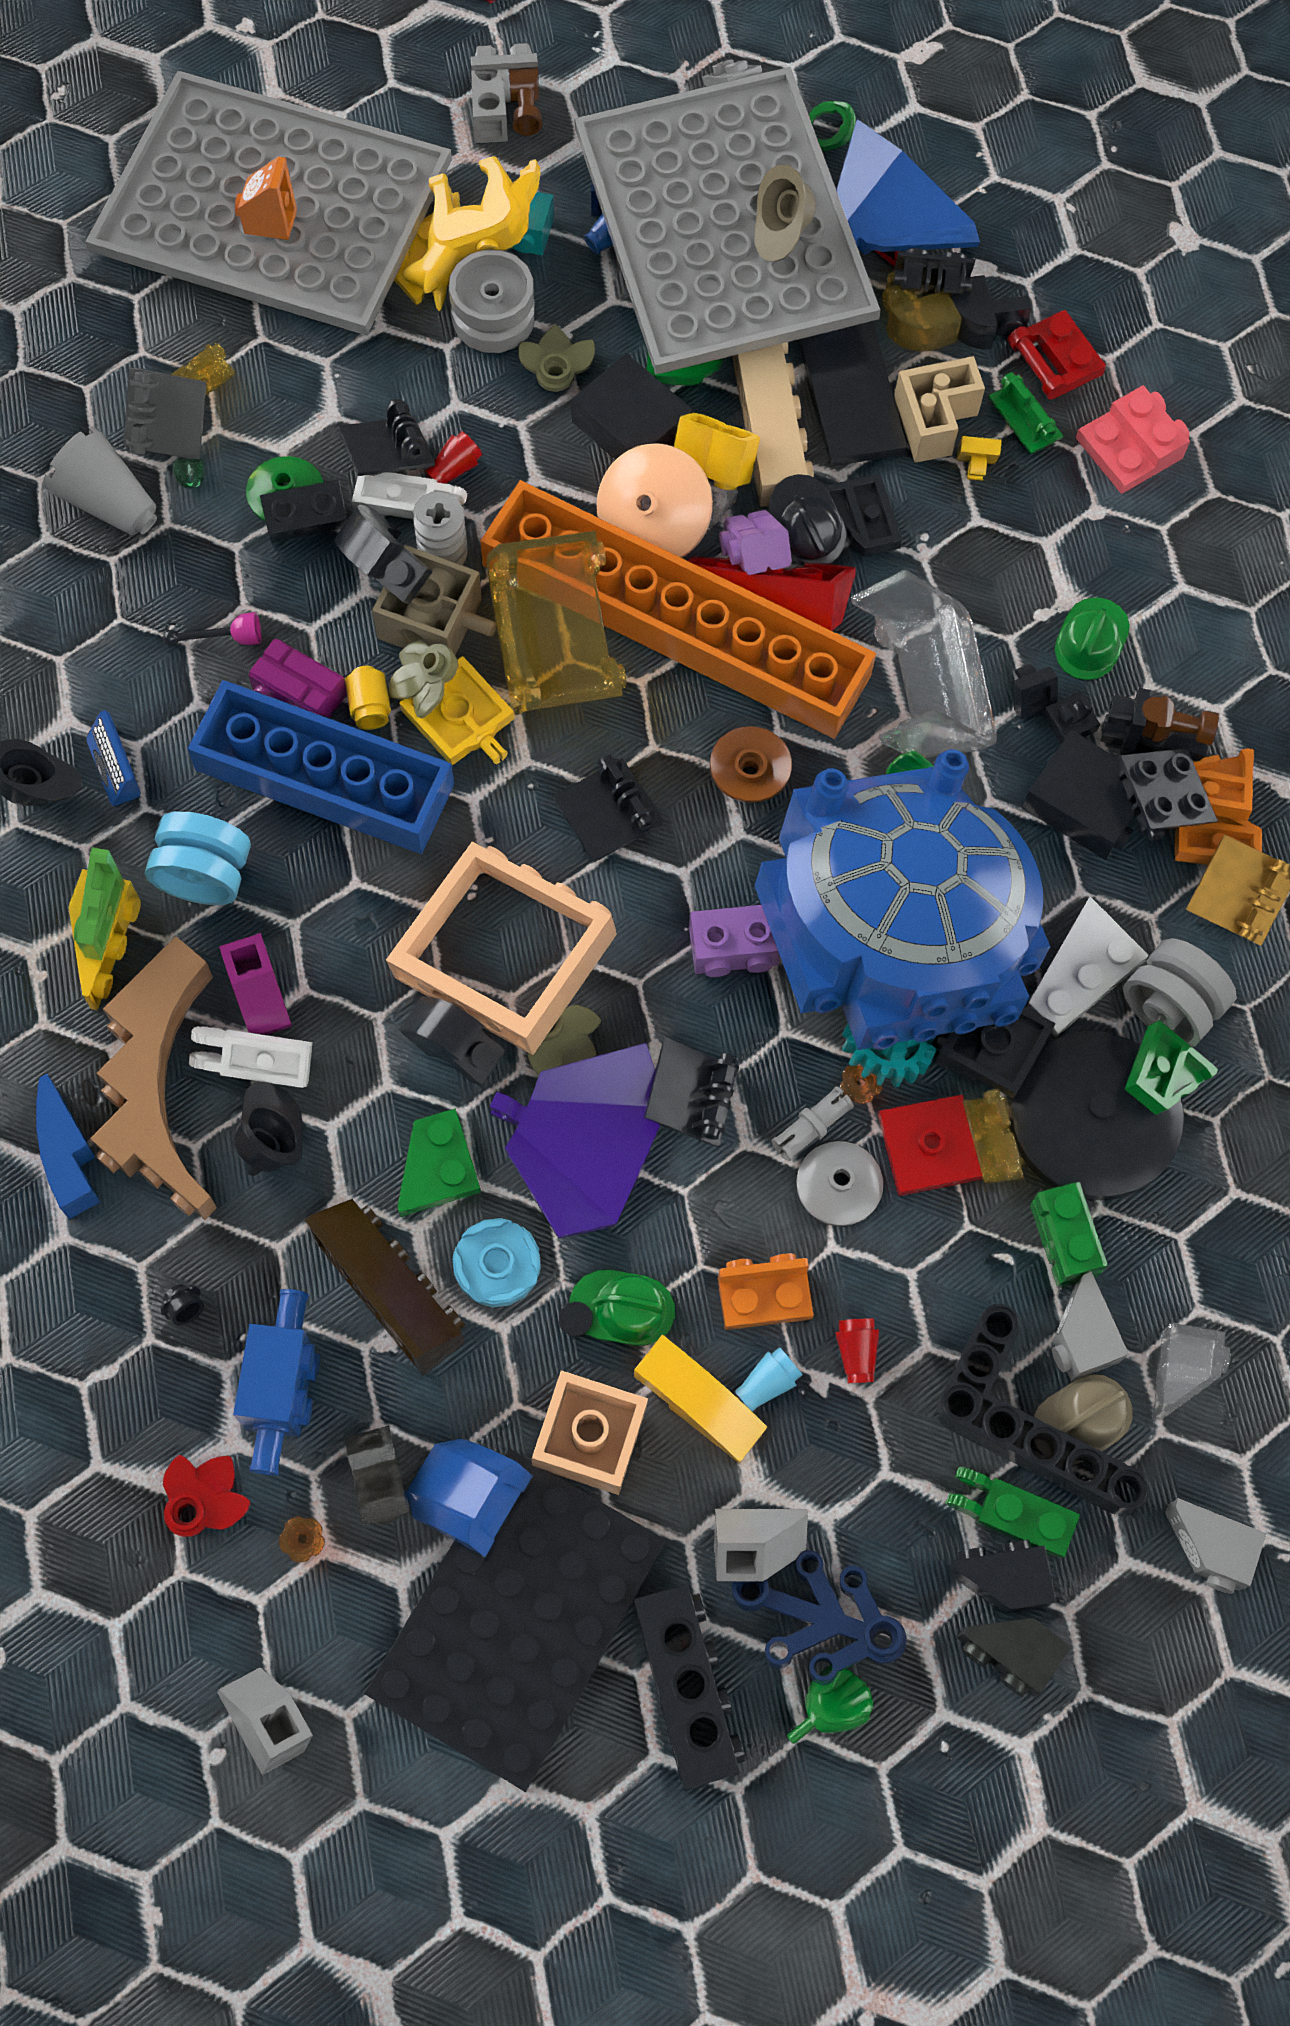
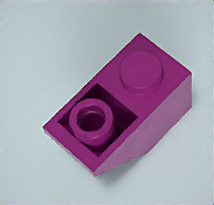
[219,933,292,1035]

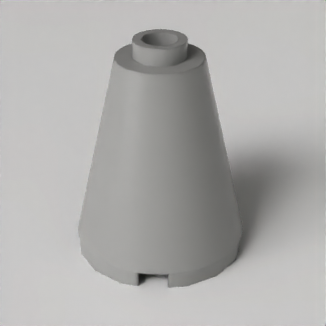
[43,426,157,535]

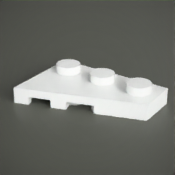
[1027,897,1149,1038]

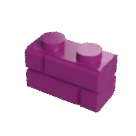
[248,638,347,719]

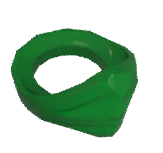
[808,101,856,151]

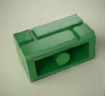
[1030,1182,1108,1287]

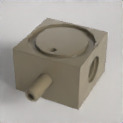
[372,545,497,655]

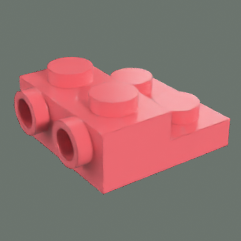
[1076,385,1190,494]

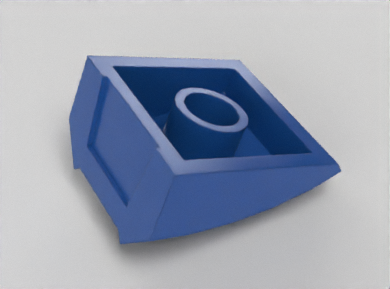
[406,1438,533,1557]

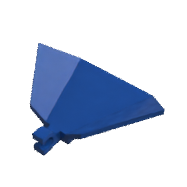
[836,119,980,255]

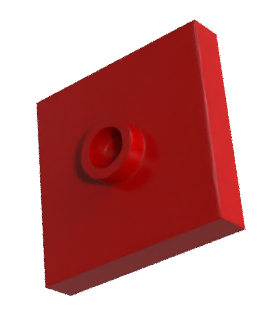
[878,1094,984,1196]

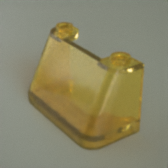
[487,531,626,716]

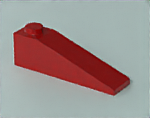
[687,556,856,631]

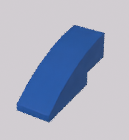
[36,1074,100,1220]

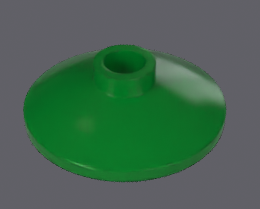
[246,456,323,522]

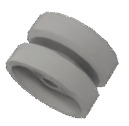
[449,250,535,353]
[1123,938,1237,1047]

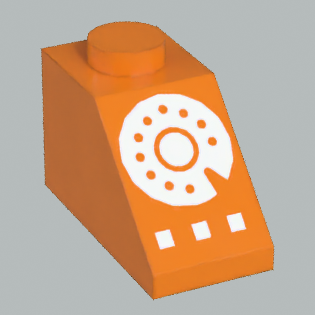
[235,157,297,240]

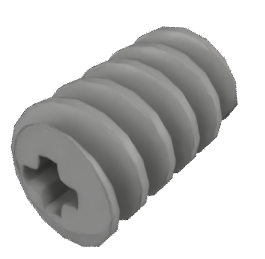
[413,491,468,565]

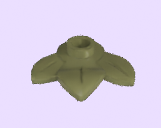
[518,325,595,392]
[389,641,458,719]
[528,1005,601,1075]

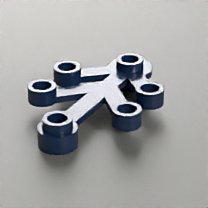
[732,1550,907,1685]

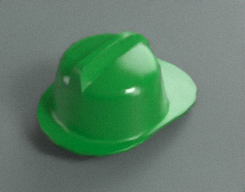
[1055,597,1130,681]
[569,1270,675,1346]

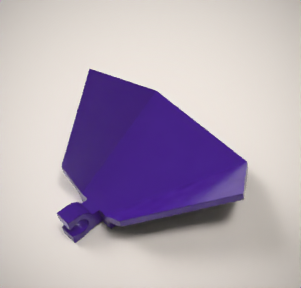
[490,1043,661,1239]

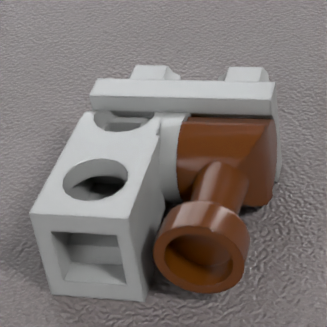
[471,43,543,143]

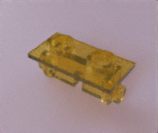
[171,343,236,396]
[963,1089,1024,1183]

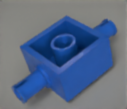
[233,1289,320,1476]

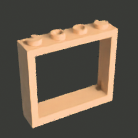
[386,842,617,1055]

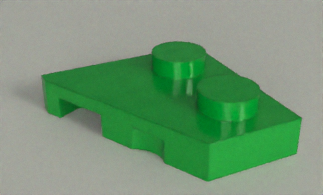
[1125,1020,1218,1115]

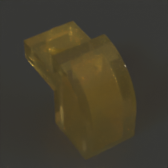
[882,269,962,352]

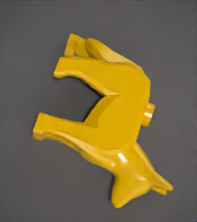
[403,156,540,311]

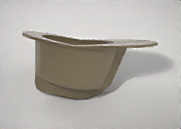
[755,164,816,262]
[1034,1374,1133,1465]

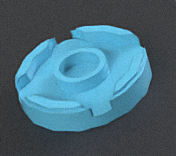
[453,1218,541,1307]

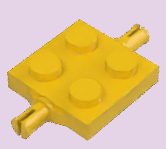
[399,656,515,766]

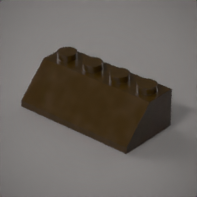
[304,1199,465,1376]

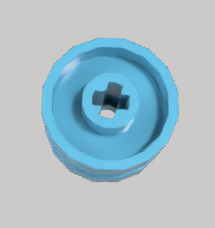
[144,811,251,905]

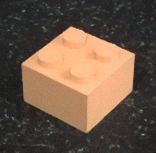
[532,1371,648,1495]

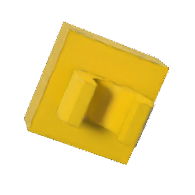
[957,436,1002,481]

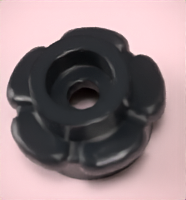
[160,1284,204,1326]

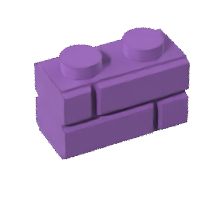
[719,510,792,575]

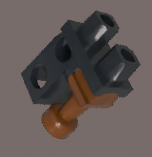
[1100,688,1219,762]

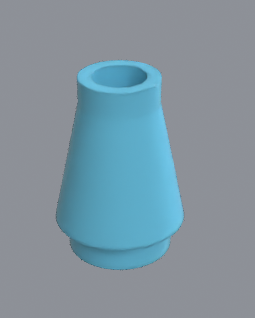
[735,1347,803,1412]

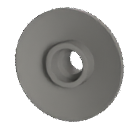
[796,1141,883,1226]

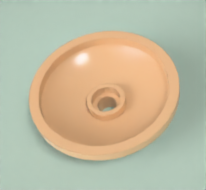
[597,444,713,558]

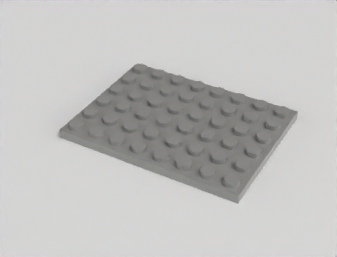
[574,67,880,374]
[85,71,452,335]

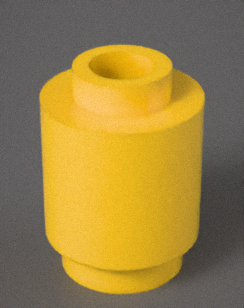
[345,666,391,730]

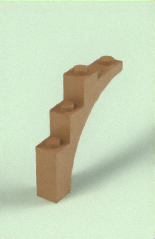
[90,936,217,1220]

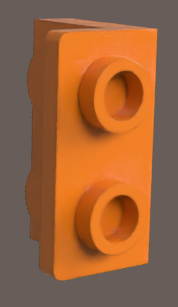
[717,1253,814,1330]

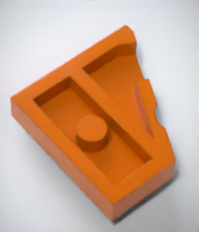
[1175,815,1262,865]

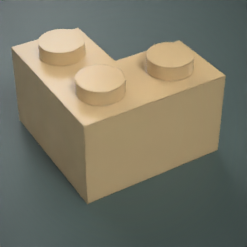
[894,356,985,463]

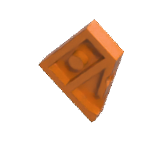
[1193,748,1254,821]

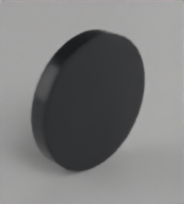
[559,1301,593,1337]

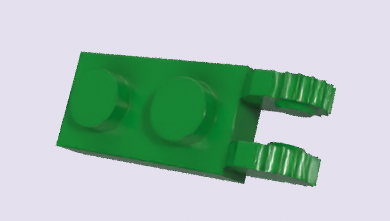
[945,1466,1080,1559]

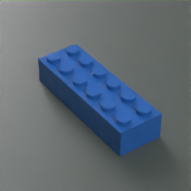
[187,680,454,854]

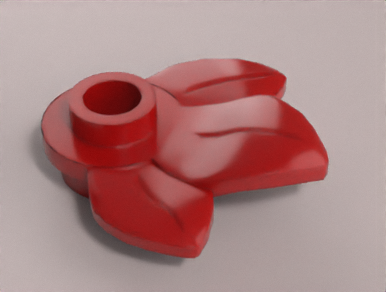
[163,1455,251,1537]

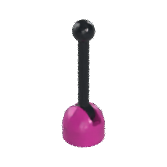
[163,612,262,646]

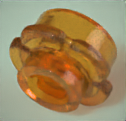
[840,1065,882,1104]
[279,1516,325,1563]

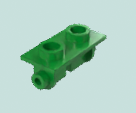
[988,372,1063,454]

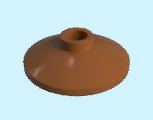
[710,726,792,803]

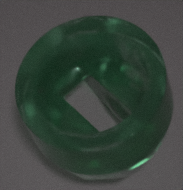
[172,459,205,489]

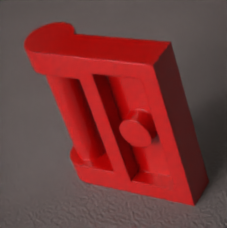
[1007,310,1106,399]

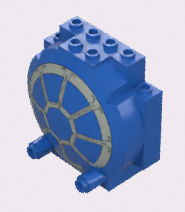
[755,749,1050,1050]

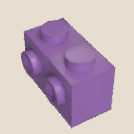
[689,905,780,977]

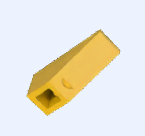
[68,869,141,1011]

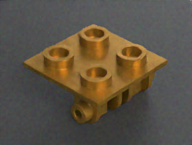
[1186,834,1290,946]

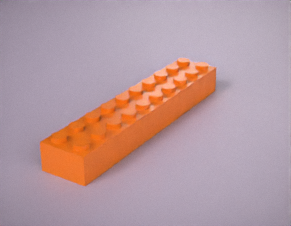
[480,480,876,739]

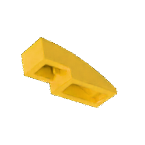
[634,1335,767,1464]

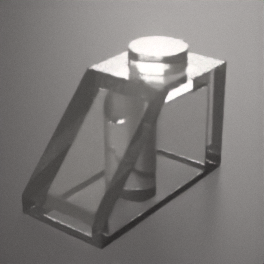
[1152,1323,1230,1420]

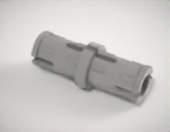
[771,1086,854,1162]

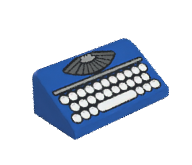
[87,710,141,806]

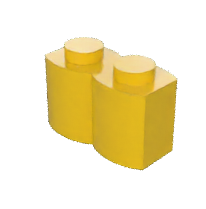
[674,413,760,490]

